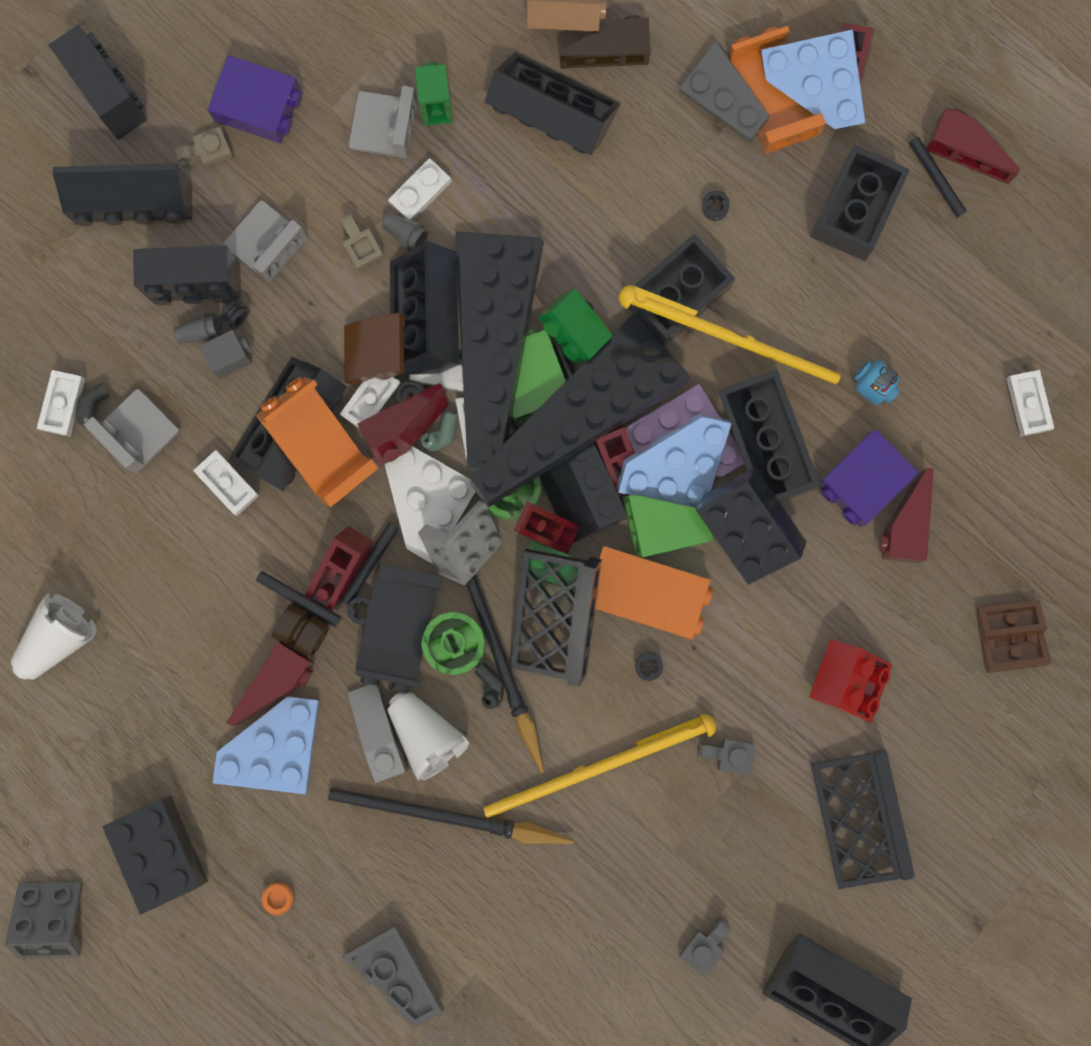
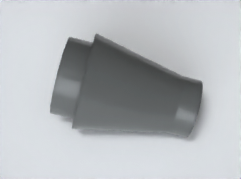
[382,213,429,251]
[174,313,223,344]

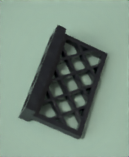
[510,549,602,687]
[811,749,915,889]

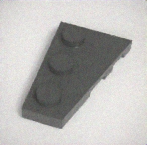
[679,41,769,143]
[342,924,444,1027]

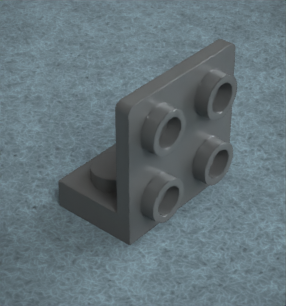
[5,882,82,958]

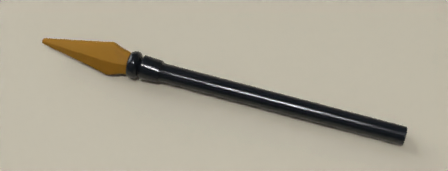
[466,574,544,773]
[328,788,574,844]

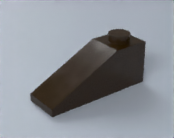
[560,15,651,69]

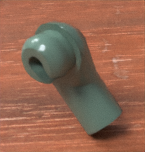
[421,412,458,452]

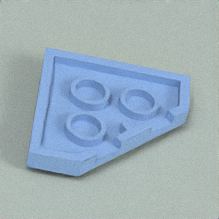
[761,30,866,129]
[616,414,731,508]
[213,696,320,794]

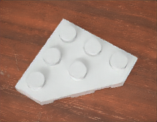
[385,446,476,564]

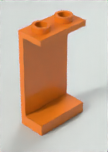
[728,26,826,154]
[256,377,378,507]
[595,546,713,640]

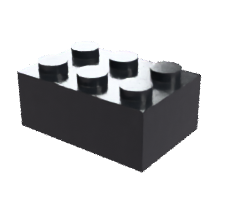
[49,25,147,140]
[810,145,910,261]
[628,234,735,346]
[133,245,241,305]
[696,467,807,585]
[102,796,208,915]

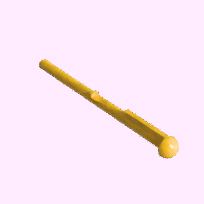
[618,285,841,384]
[483,714,716,818]

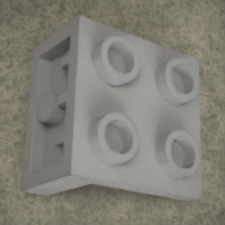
[349,86,418,159]
[223,200,308,283]
[84,389,180,474]
[418,501,502,586]

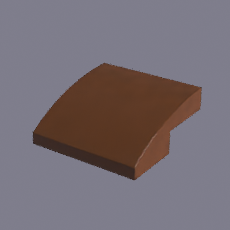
[344,313,404,386]
[977,600,1051,673]

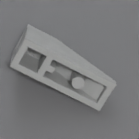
[347,684,409,783]

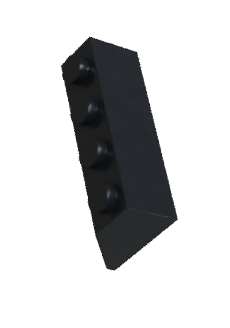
[484,52,621,155]
[53,163,192,226]
[390,241,459,375]
[228,357,347,492]
[718,369,821,502]
[539,442,627,543]
[762,933,912,1046]

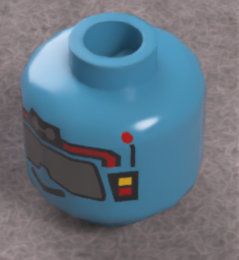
[853,360,901,405]

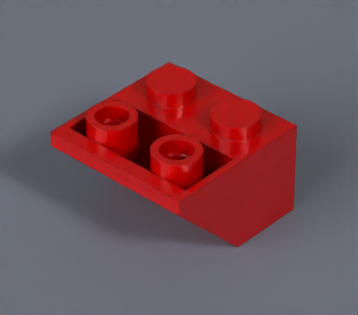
[809,639,892,723]

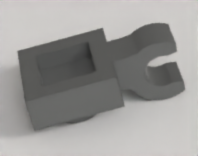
[698,738,756,776]
[679,917,731,977]

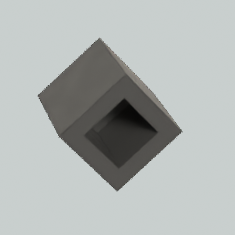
[200,330,252,379]

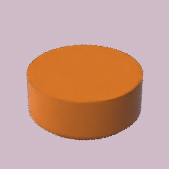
[261,881,295,915]

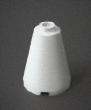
[11,594,97,680]
[387,691,469,781]

